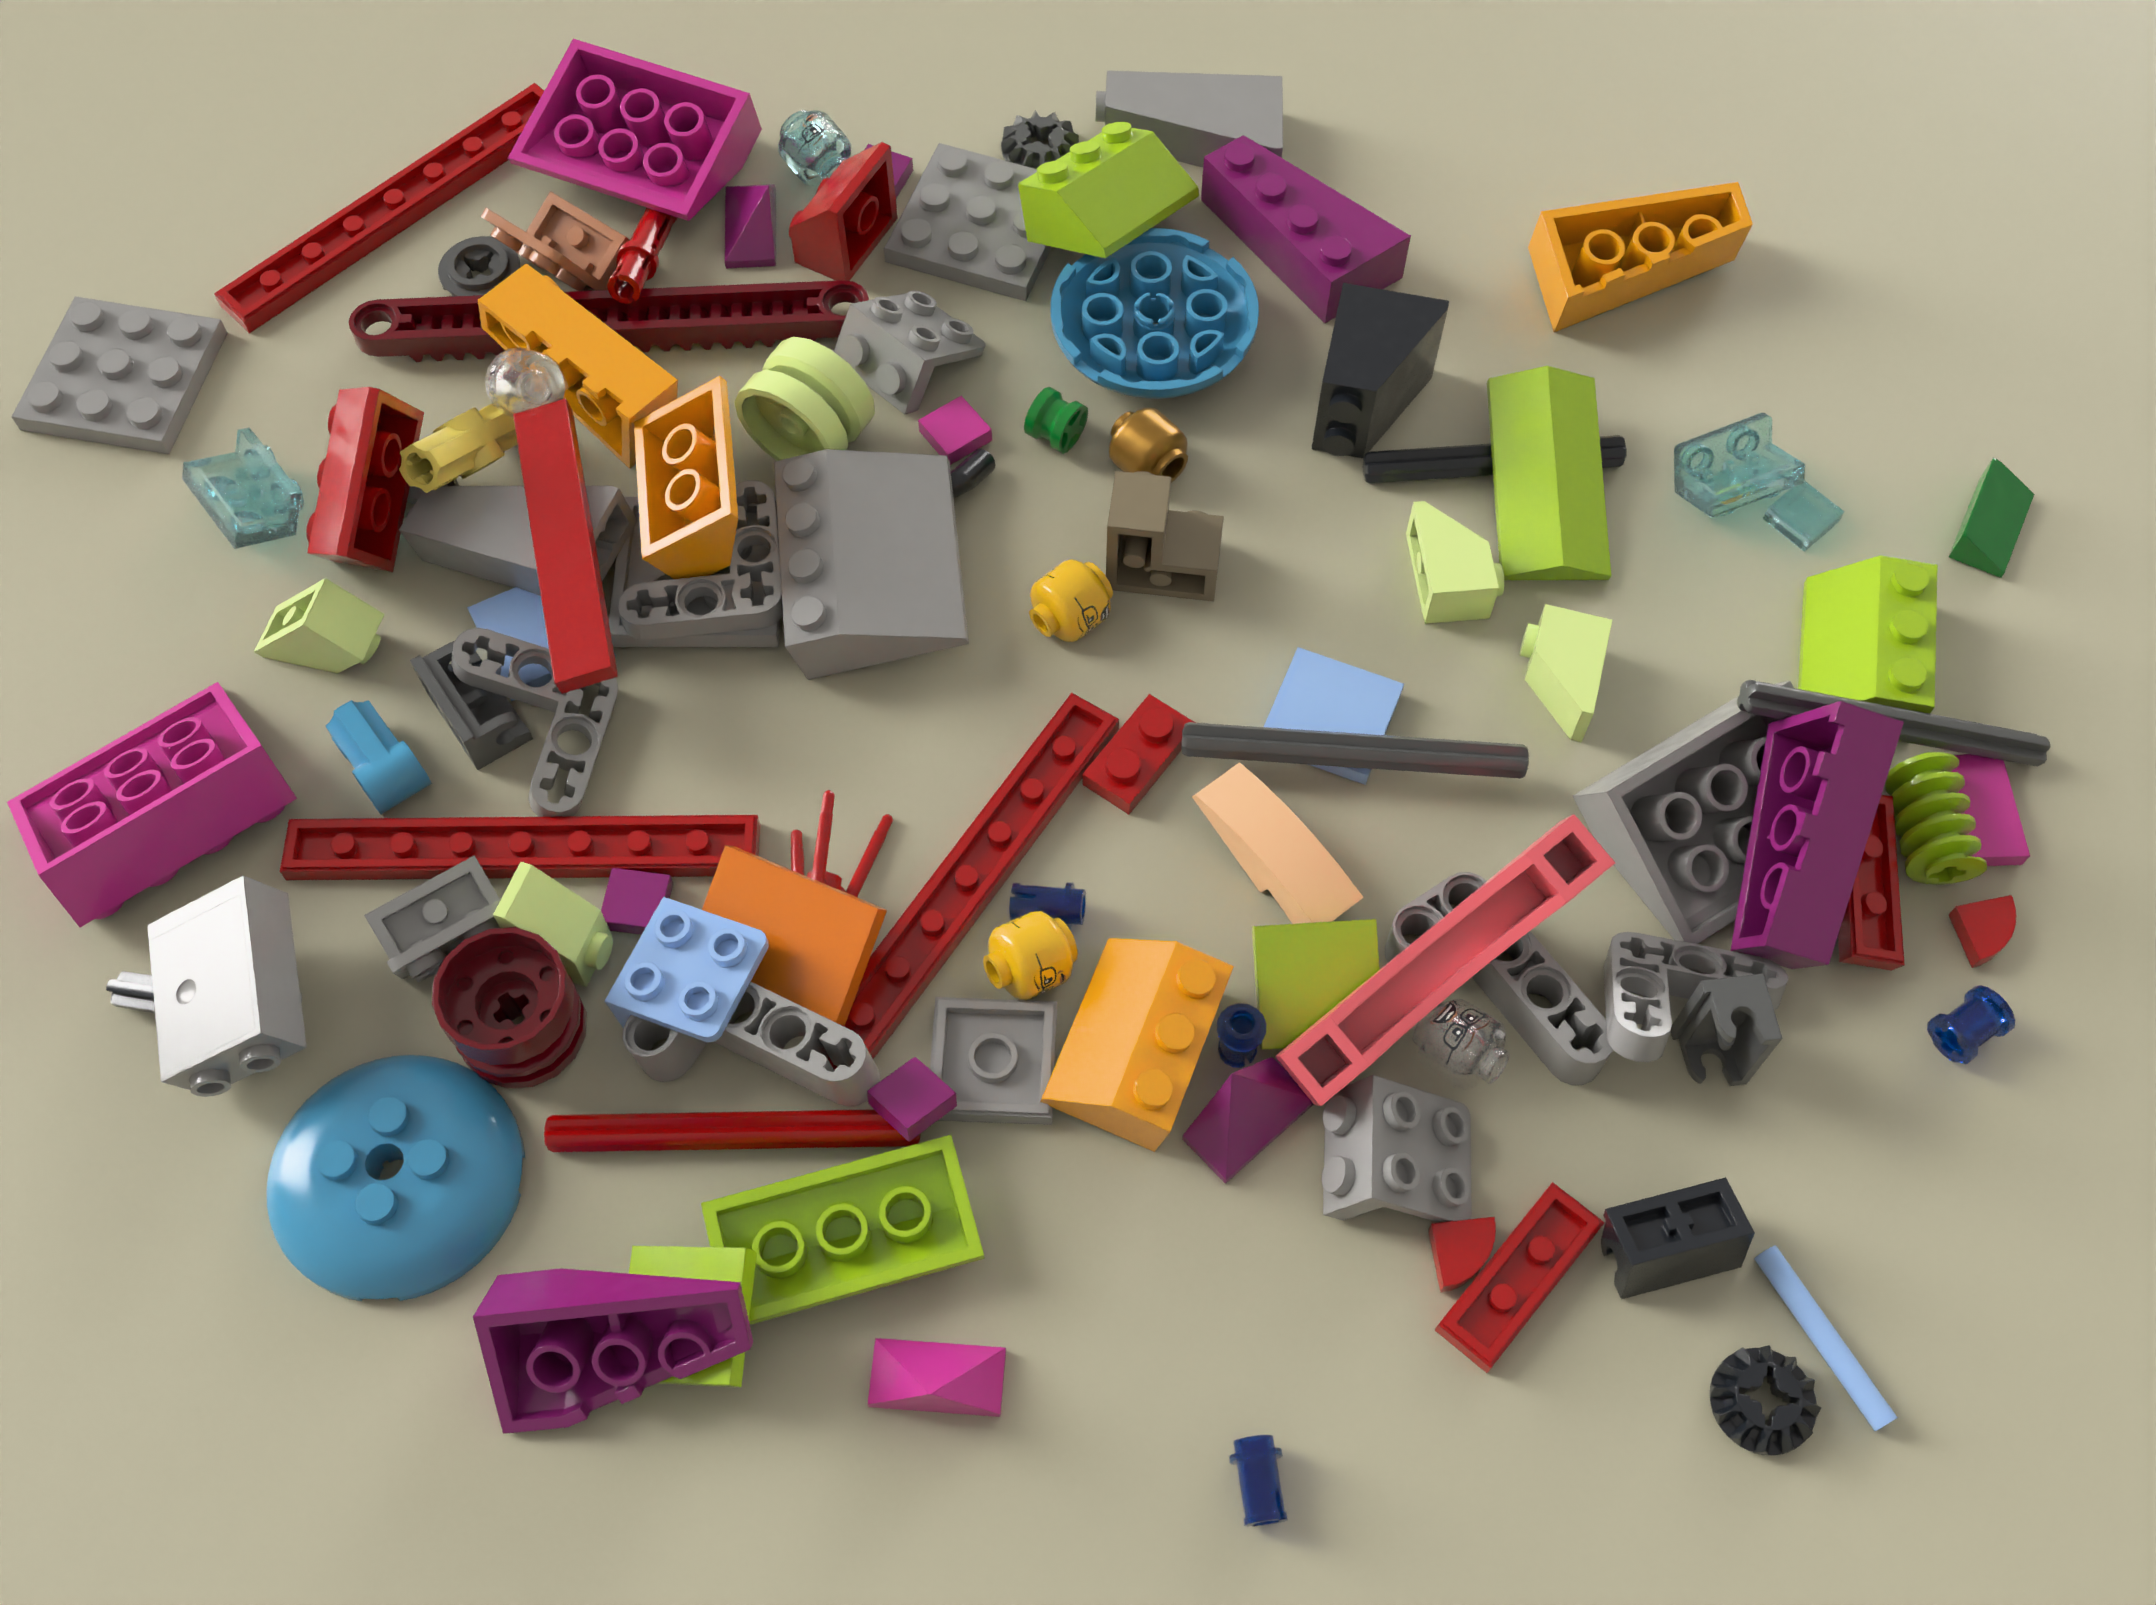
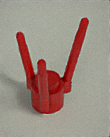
[790,790,893,897]

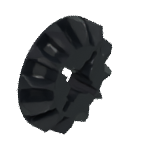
[1710,1345,1821,1456]

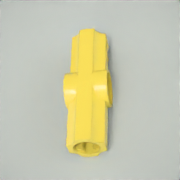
[399,396,531,493]

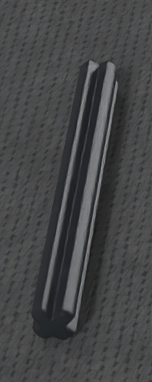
[1362,435,1627,483]

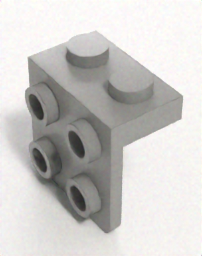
[834,291,986,414]
[364,855,501,982]
[1321,1075,1472,1223]

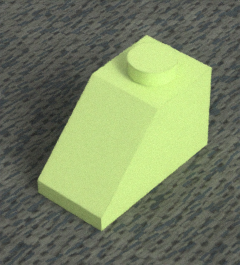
[1406,501,1504,624]
[254,578,384,674]
[1519,604,1612,742]
[493,862,613,987]

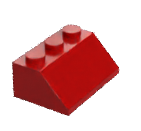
[306,387,424,572]

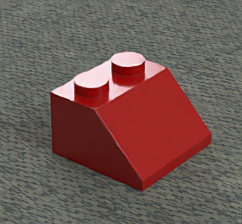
[789,142,898,281]

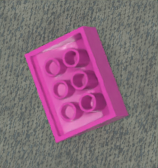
[508,38,762,221]
[7,682,297,928]

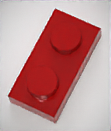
[1082,694,1196,815]

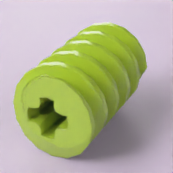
[1885,752,1987,885]

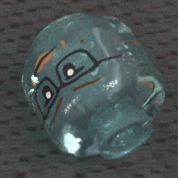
[778,110,851,186]

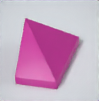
[868,1338,1006,1417]

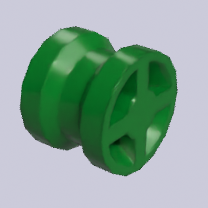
[1024,387,1088,454]

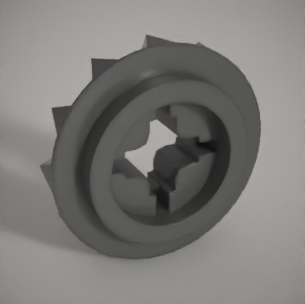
[1001,110,1079,169]
[438,236,521,296]

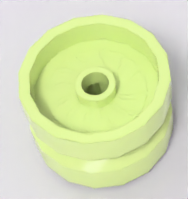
[734,337,875,461]

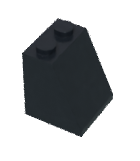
[1311,283,1449,458]

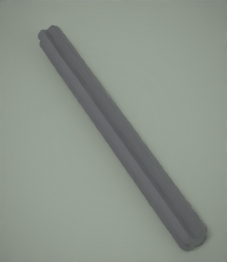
[1737,680,2051,767]
[1181,722,1529,779]

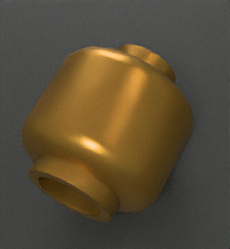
[1109,408,1188,483]

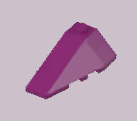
[473,1268,753,1434]

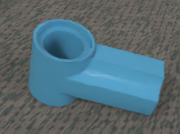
[325,700,432,815]

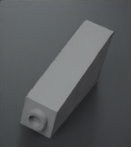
[1095,71,1283,167]
[399,485,638,596]

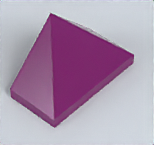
[725,184,776,269]
[1182,1057,1314,1184]

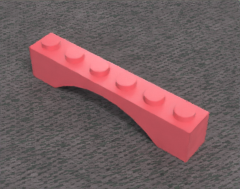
[1275,814,1615,1106]

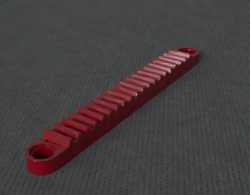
[349,280,869,362]

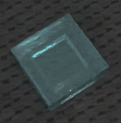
[1763,479,1845,552]

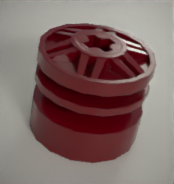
[432,927,587,1089]

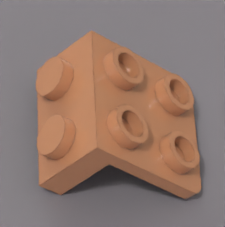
[480,191,630,291]

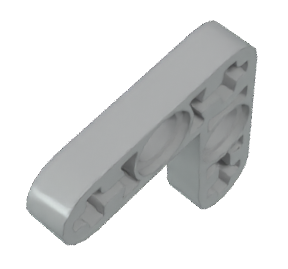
[618,480,783,640]
[451,628,618,817]
[1603,932,1788,1062]

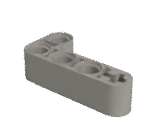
[1385,872,1613,1085]
[623,981,880,1107]

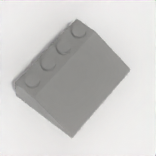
[774,449,969,680]
[1573,681,1794,944]

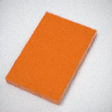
[702,845,887,1025]

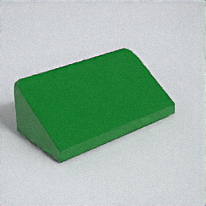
[1949,458,2035,578]

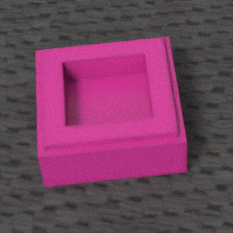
[918,395,992,465]

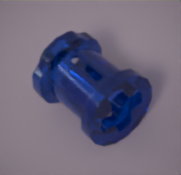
[1927,985,2016,1064]

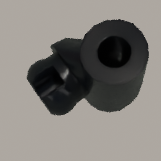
[951,449,996,498]

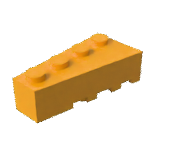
[1528,182,1753,332]
[478,263,678,469]

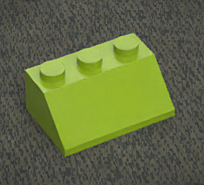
[1018,122,1199,258]
[1798,555,1938,714]

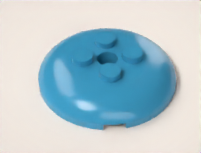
[1050,228,1259,399]
[266,1055,525,1301]

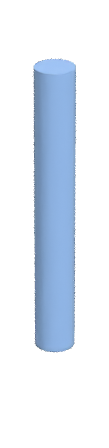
[1754,1245,1898,1432]

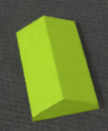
[1487,366,1612,580]
[701,1135,985,1325]

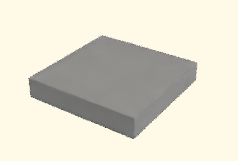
[930,997,1057,1125]

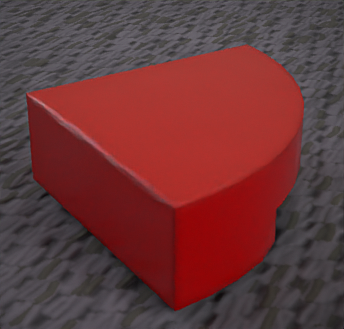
[1949,895,2017,968]
[1428,1216,1496,1293]

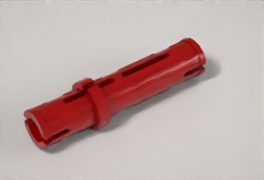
[607,207,678,304]

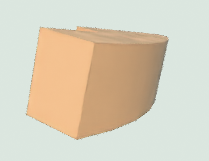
[1192,762,1363,924]

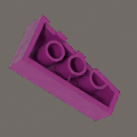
[1201,135,1411,324]
[1730,701,1904,969]

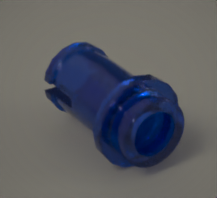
[1009,882,1086,929]
[1217,1003,1266,1068]
[1229,1435,1288,1527]

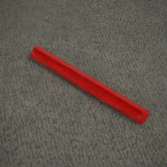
[544,1109,921,1152]

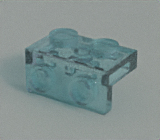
[1674,412,1805,518]
[182,427,304,549]

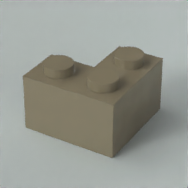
[1106,471,1224,602]

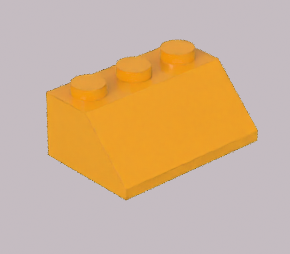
[634,376,738,579]
[1040,938,1234,1152]

